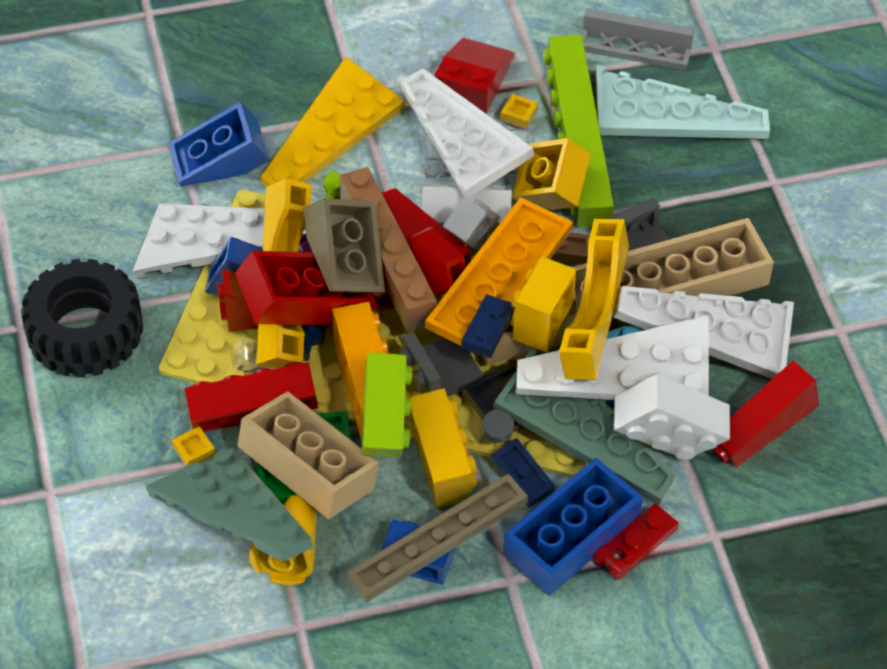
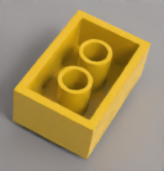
[409,388,477,509]

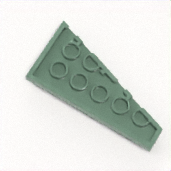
[493,347,676,505]
[146,447,313,562]

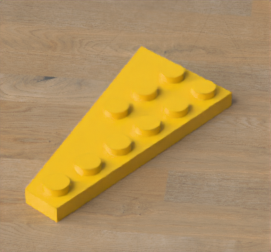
[260,57,405,188]

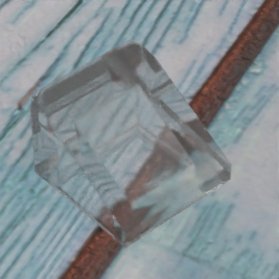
[231,337,271,374]

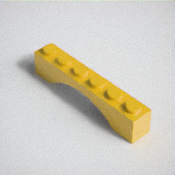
[256,178,312,369]
[559,219,629,380]

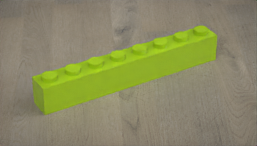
[543,35,614,227]

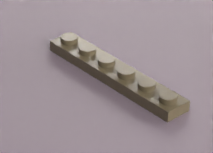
[347,474,528,603]

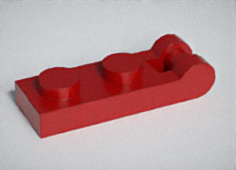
[592,503,679,581]

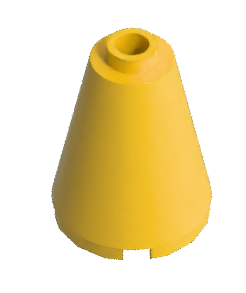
[249,495,317,586]

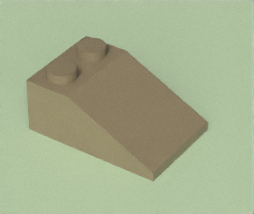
[304,198,385,293]

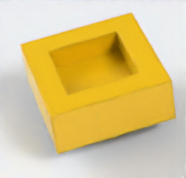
[500,94,538,129]
[172,426,215,466]

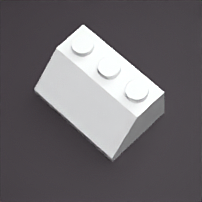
[422,181,512,226]

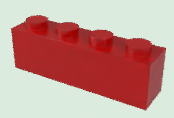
[185,362,318,432]

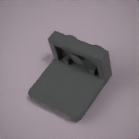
[608,198,670,251]
[399,332,483,397]

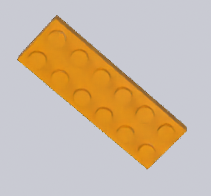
[425,197,573,355]

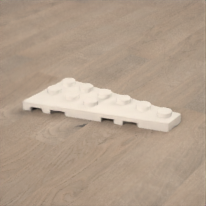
[401,68,534,199]
[133,203,309,278]
[516,315,709,400]

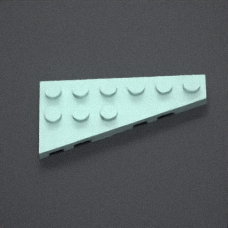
[595,65,770,139]

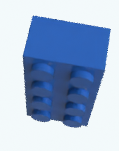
[503,458,643,596]

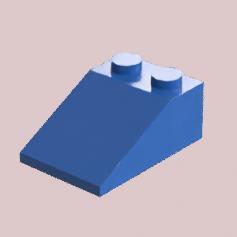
[168,102,270,186]

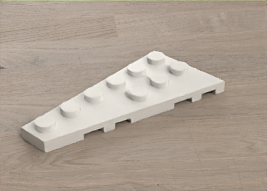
[613,286,794,379]

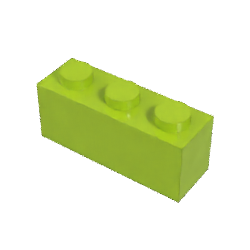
[361,353,412,458]

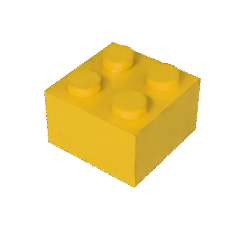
[512,138,591,210]
[510,256,576,353]

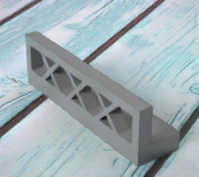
[581,8,695,71]

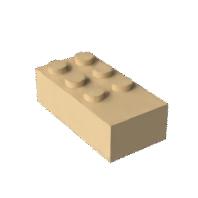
[238,391,379,519]

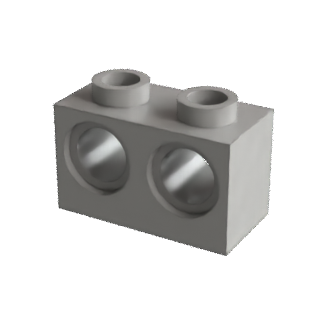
[443,197,500,253]

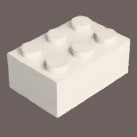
[614,374,730,460]

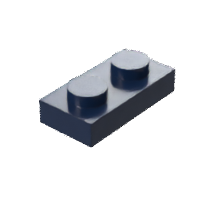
[461,294,515,358]
[491,438,555,508]

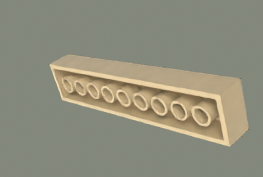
[483,218,774,365]

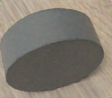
[481,410,514,443]

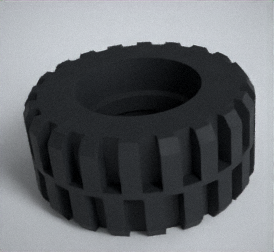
[21,259,143,377]

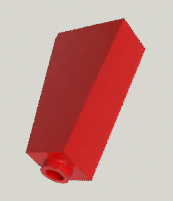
[381,188,471,267]
[712,360,819,467]

